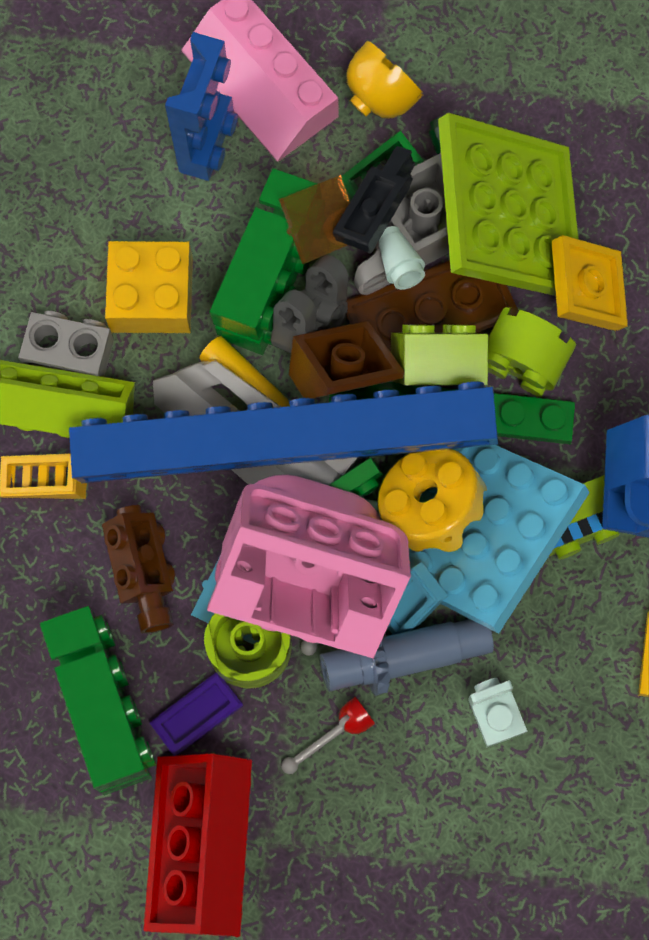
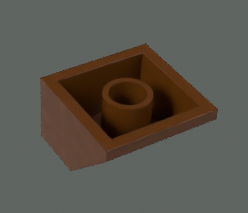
[289,321,404,399]

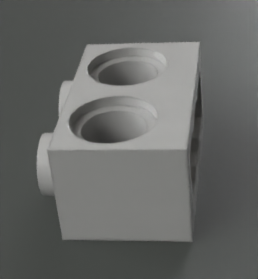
[18,311,114,377]

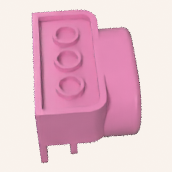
[207,475,411,658]

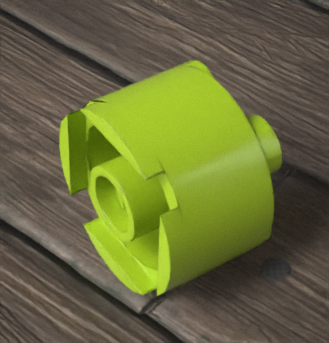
[488,307,576,397]
[204,613,292,688]

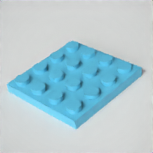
[409,445,590,634]

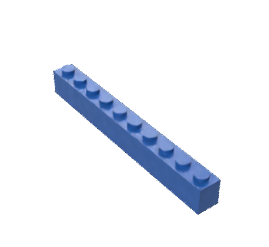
[69,382,498,483]

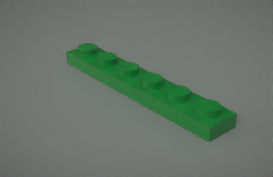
[329,382,575,445]

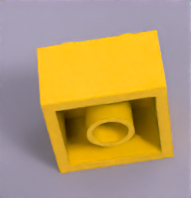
[105,241,193,333]

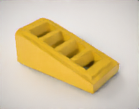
[0,454,87,499]

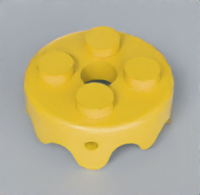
[378,449,487,552]

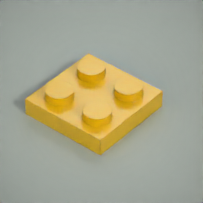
[552,235,628,331]

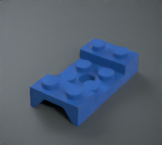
[165,32,238,181]

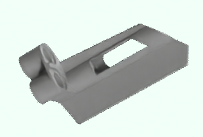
[153,360,367,485]

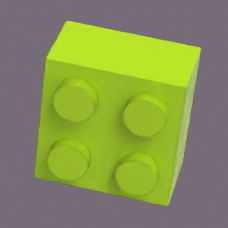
[391,324,488,385]

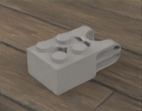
[321,153,449,295]

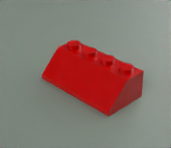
[143,754,252,937]

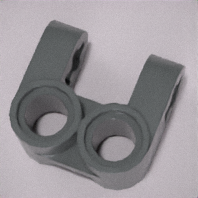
[271,255,348,354]

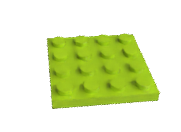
[438,113,578,296]

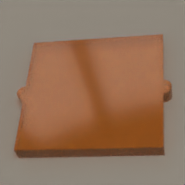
[279,175,350,264]

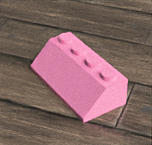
[182,0,339,162]

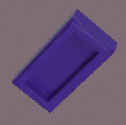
[150,672,243,756]

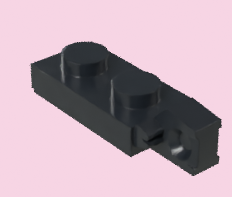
[333,146,415,253]

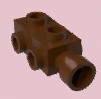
[102,505,175,634]

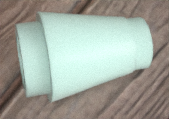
[378,226,425,290]

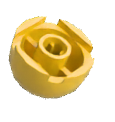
[346,41,423,119]

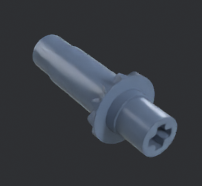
[320,619,494,696]

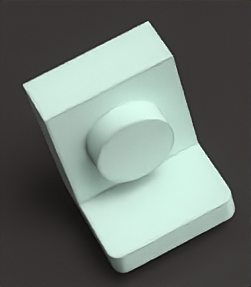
[468,678,527,747]

